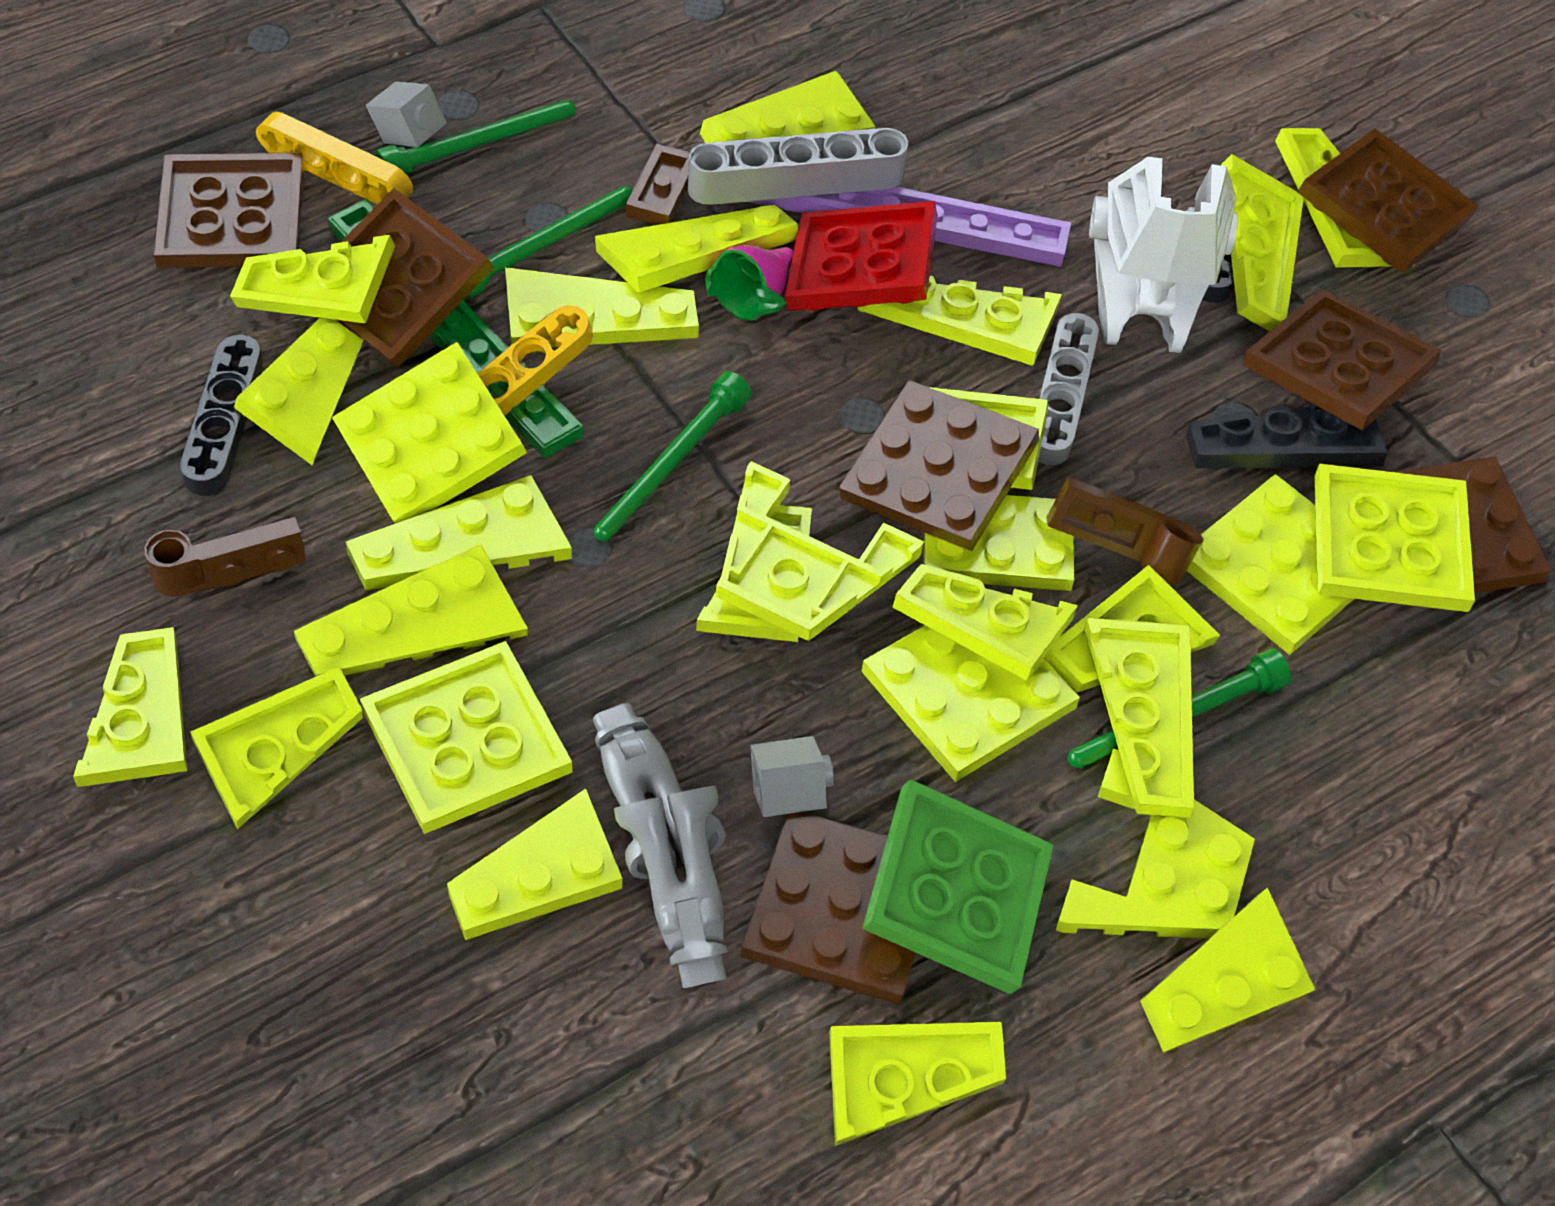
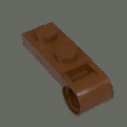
[1046,477,1204,585]
[144,517,306,597]

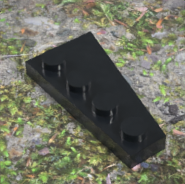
[1186,403,1388,469]

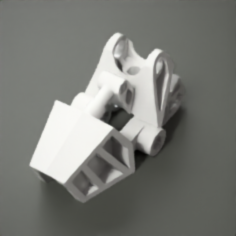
[1089,157,1237,353]

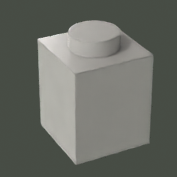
[365,81,447,147]
[750,736,834,817]

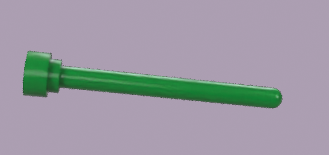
[375,100,576,174]
[464,186,633,301]
[594,371,752,542]
[1067,648,1291,769]

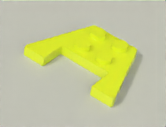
[718,461,924,641]
[1056,748,1255,939]

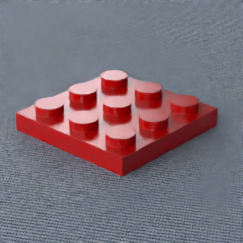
[785,201,938,311]

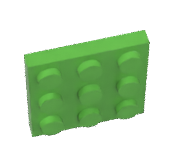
[862,779,1054,995]

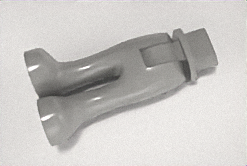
[593,703,726,879]
[614,786,728,988]

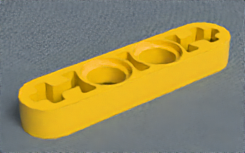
[256,112,413,204]
[477,305,593,416]

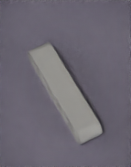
[688,128,908,205]

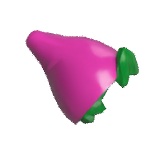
[705,245,794,321]

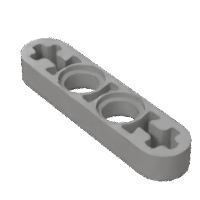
[1038,313,1099,465]

